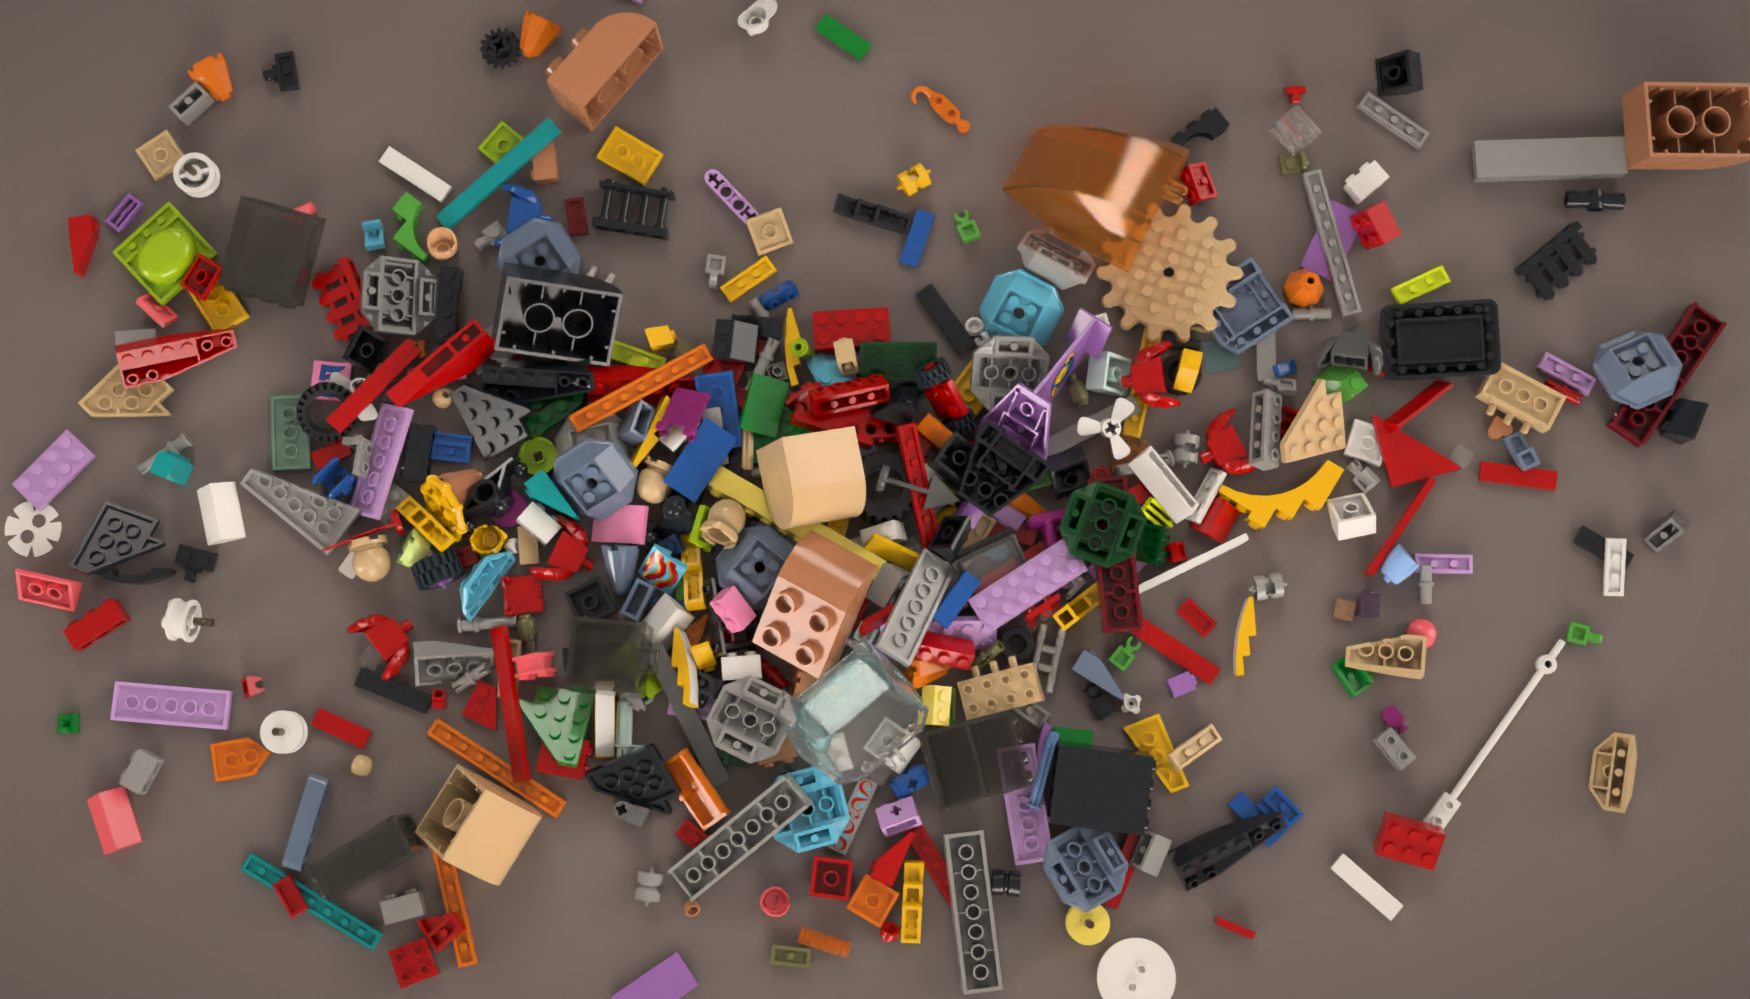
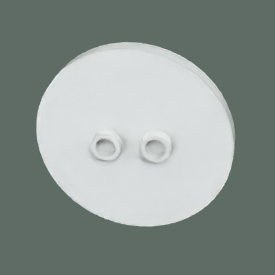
[1096,937,1176,999]

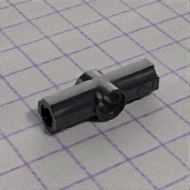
[1564,189,1626,212]

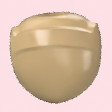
[432,387,453,408]
[351,754,372,776]

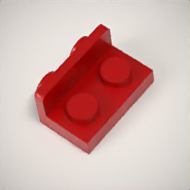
[1178,161,1218,206]
[784,382,821,411]

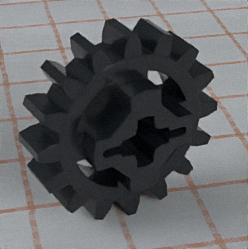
[480,27,521,69]

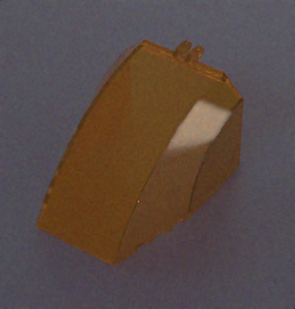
[1002,125,1191,273]

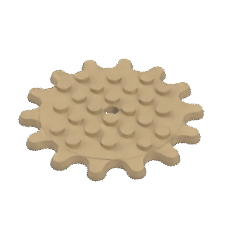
[1095,204,1243,343]

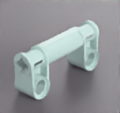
[615,685,655,758]

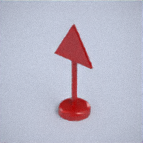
[321,509,406,552]

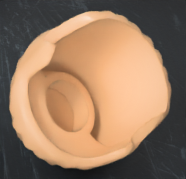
[427,227,458,261]

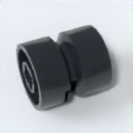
[991,869,1021,897]

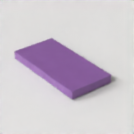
[1299,199,1358,282]
[611,951,699,999]

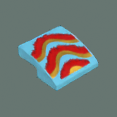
[638,543,688,595]

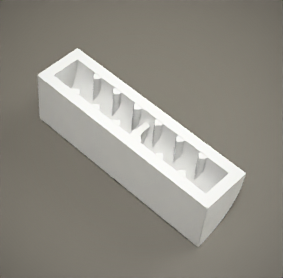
[1128,446,1199,524]

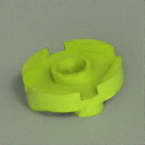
[519,437,558,475]

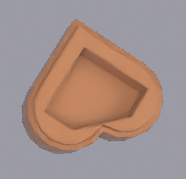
[1486,416,1513,440]

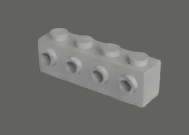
[1249,389,1282,471]

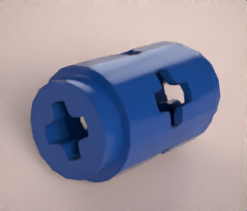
[889,763,932,800]

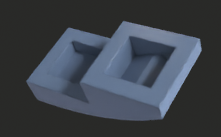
[1502,431,1541,472]

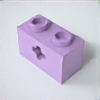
[875,796,922,837]

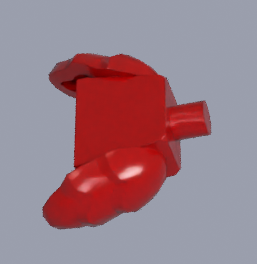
[1121,341,1181,409]
[1198,408,1258,475]
[530,513,595,582]
[347,614,414,681]

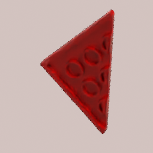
[1371,415,1461,488]

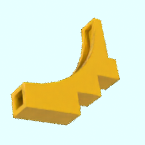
[1217,460,1344,530]

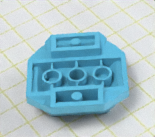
[979,268,1065,346]
[774,766,850,853]

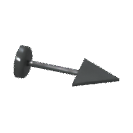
[876,465,960,510]

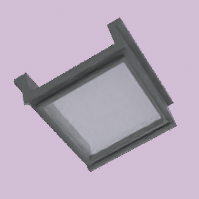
[949,527,1027,616]

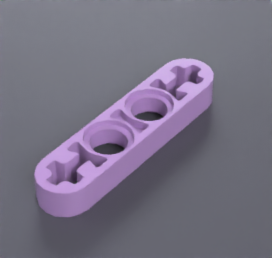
[704,169,759,226]

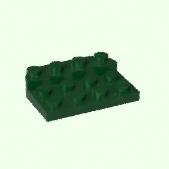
[860,341,937,399]
[522,359,587,437]

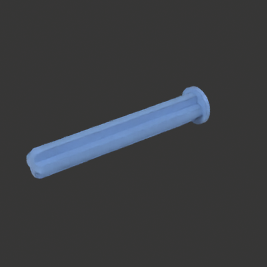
[1026,731,1060,809]

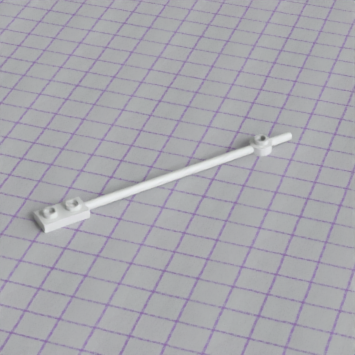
[1423,639,1566,829]

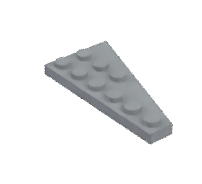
[240,468,362,555]

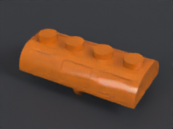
[666,747,731,832]

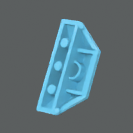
[805,352,860,409]
[459,551,516,622]

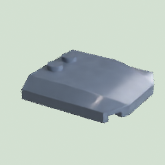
[1210,257,1295,355]

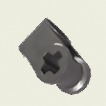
[613,800,652,829]

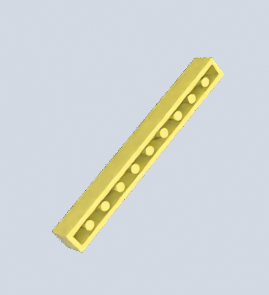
[708,466,887,584]

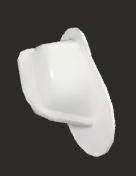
[737,0,778,36]

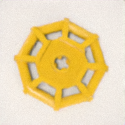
[421,475,468,542]

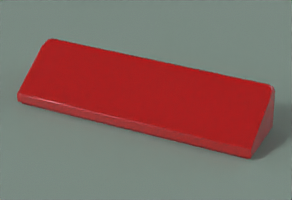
[1384,380,1453,432]

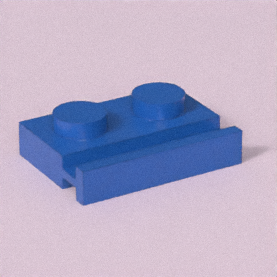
[430,431,474,464]
[1255,785,1304,834]

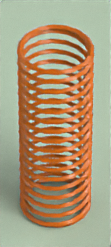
[797,926,851,958]

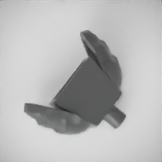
[1314,327,1384,376]

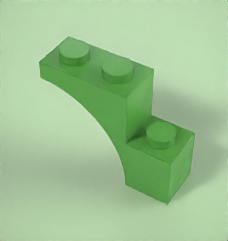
[392,192,431,264]

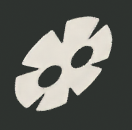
[5,501,62,557]

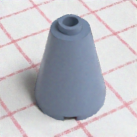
[601,543,640,595]

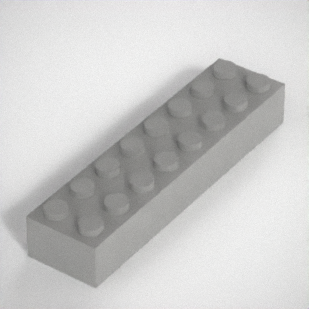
[942,830,1003,995]

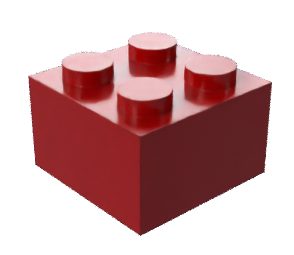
[1349,200,1402,250]
[809,855,854,901]

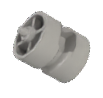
[1173,430,1200,468]
[1248,572,1287,601]
[634,866,664,906]

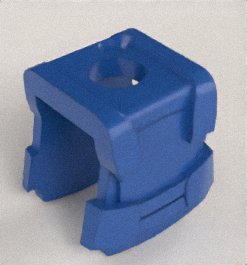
[312,457,358,500]

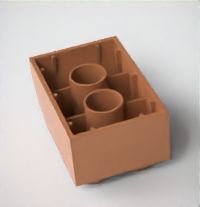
[546,12,664,132]
[1622,82,1750,170]
[752,530,878,679]

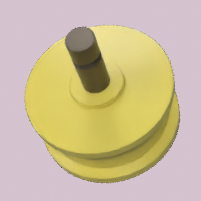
[1065,905,1110,945]

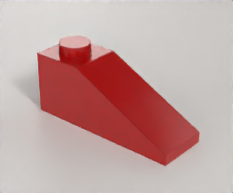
[67,214,100,277]
[869,828,916,887]

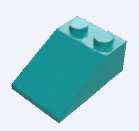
[524,469,582,522]

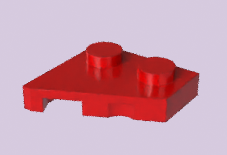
[462,680,498,731]
[416,912,466,953]

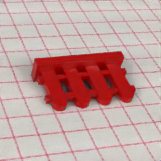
[311,257,374,342]

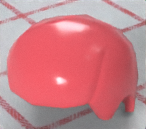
[1406,619,1436,649]
[760,886,790,917]

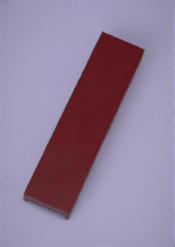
[1606,302,1727,448]
[1086,476,1143,634]

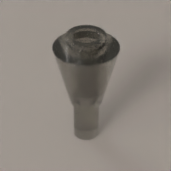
[774,763,793,779]

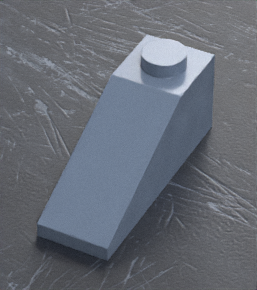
[1070,649,1124,700]

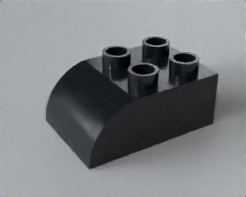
[492,262,623,367]

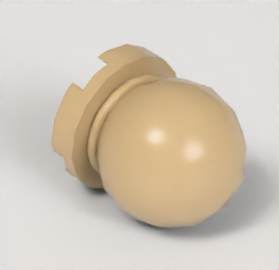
[636,455,673,504]
[700,499,746,549]
[347,535,391,582]

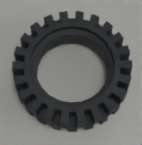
[296,382,357,443]

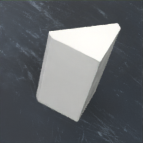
[197,482,246,546]
[629,593,695,655]

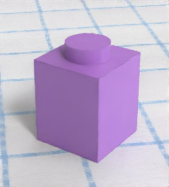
[953,500,983,530]
[1165,671,1197,698]

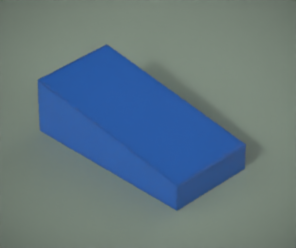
[1272,359,1297,377]

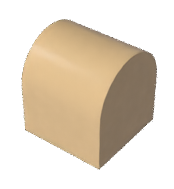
[756,426,866,529]
[415,764,543,885]

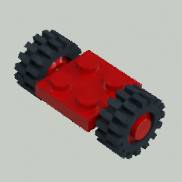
[914,357,978,435]

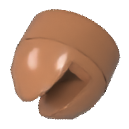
[683,900,700,917]

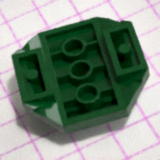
[1059,481,1147,569]

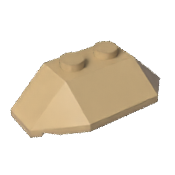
[1588,732,1637,813]

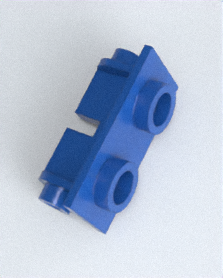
[759,280,800,311]

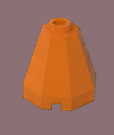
[520,10,563,59]
[187,53,234,102]
[1282,268,1324,308]
[902,658,950,689]

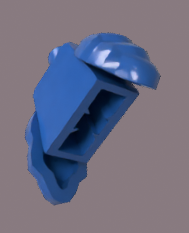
[494,184,553,248]

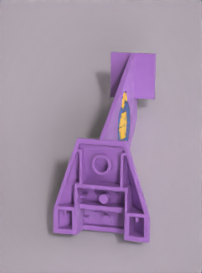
[976,308,1113,461]

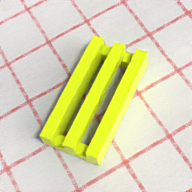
[1141,496,1173,529]

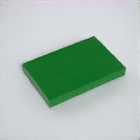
[738,372,789,438]

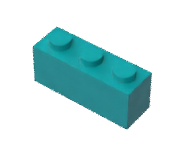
[149,450,195,486]

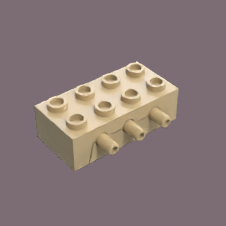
[1475,362,1566,434]
[957,655,1045,720]

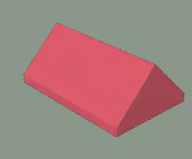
[15,568,83,612]
[87,786,143,855]

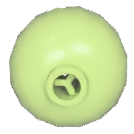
[397,528,433,567]

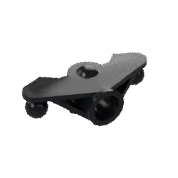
[462,455,528,534]
[645,487,706,546]

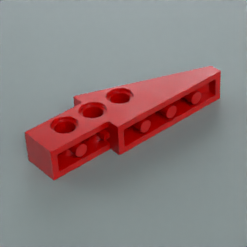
[790,408,900,451]

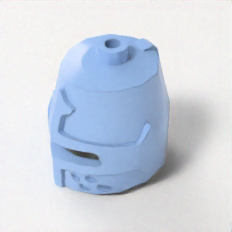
[1380,544,1419,585]

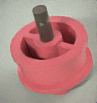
[512,633,558,681]

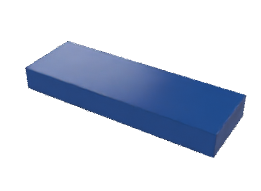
[899,209,935,269]
[932,570,981,629]
[1227,791,1283,848]

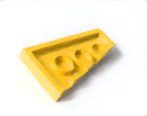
[1123,713,1189,793]

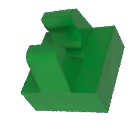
[57,713,80,733]

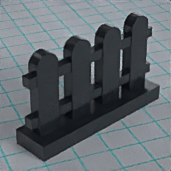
[1514,221,1597,300]

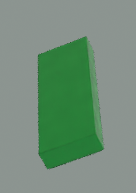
[815,14,871,61]

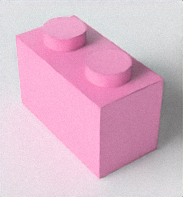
[710,585,757,633]

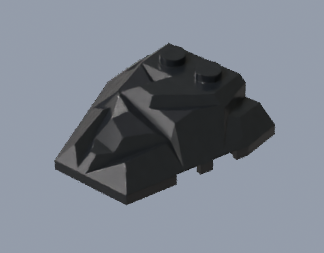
[958,419,1052,517]

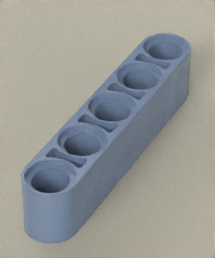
[282,773,331,872]

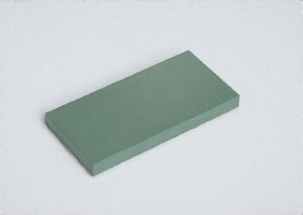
[270,394,312,472]

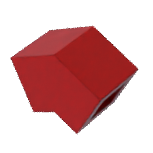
[431,689,447,709]

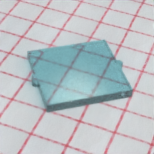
[1201,340,1240,374]

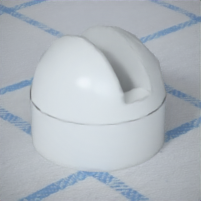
[504,538,519,554]

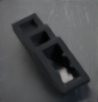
[832,193,913,235]

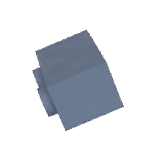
[617,399,656,447]
[620,578,657,623]

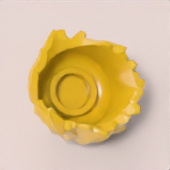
[469,525,508,557]

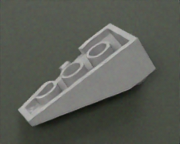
[413,641,494,686]

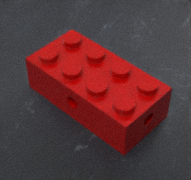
[812,307,891,353]

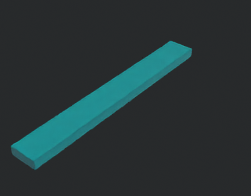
[436,117,562,230]
[240,852,384,951]

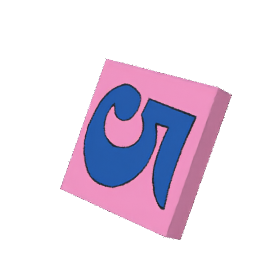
[311,360,353,401]

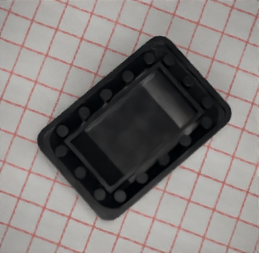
[1380,299,1501,381]

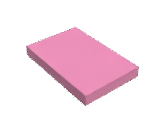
[591,505,649,545]

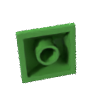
[1311,365,1369,405]

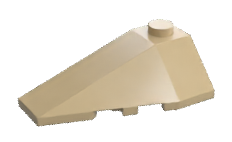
[1345,634,1427,679]

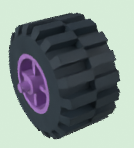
[411,550,465,591]

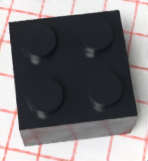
[564,576,618,629]

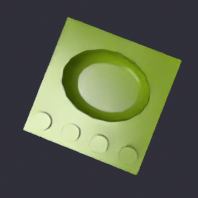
[112,201,220,306]

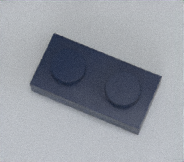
[645,533,686,557]

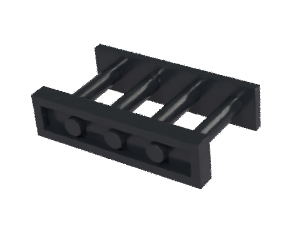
[592,179,676,240]
[702,578,765,658]

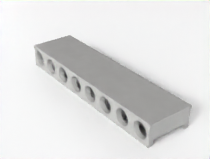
[1470,136,1628,182]
[667,772,813,902]

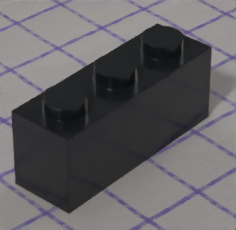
[400,423,437,484]

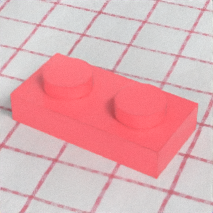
[136,293,179,328]

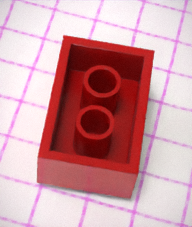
[1373,811,1446,871]

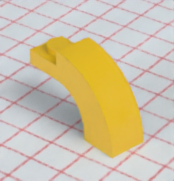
[1052,582,1099,631]

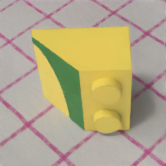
[920,685,957,727]

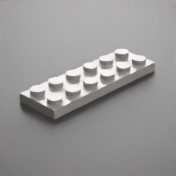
[875,548,955,667]

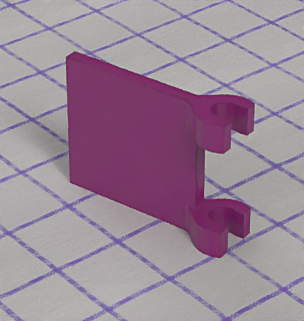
[655,387,711,442]

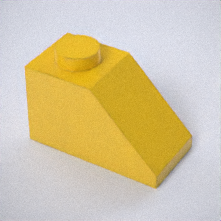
[644,325,677,354]
[1173,348,1203,393]
[690,641,719,673]

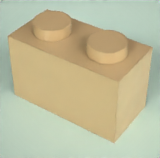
[833,338,860,377]

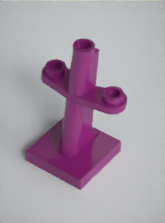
[1024,509,1067,591]

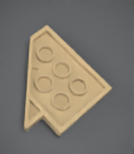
[78,364,175,417]
[1280,379,1346,463]

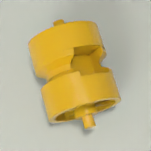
[896,162,931,197]

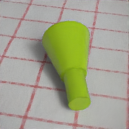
[791,338,815,357]

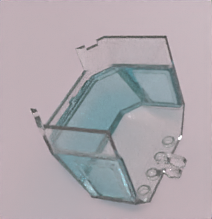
[776,639,929,785]

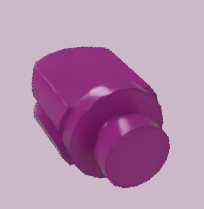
[1381,706,1409,735]

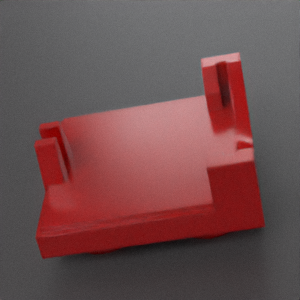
[501,574,545,616]
[1024,593,1063,630]
[388,937,441,989]

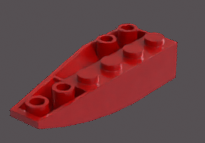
[386,318,497,407]
[114,328,238,388]
[588,365,697,410]

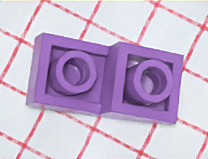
[1037,723,1052,764]

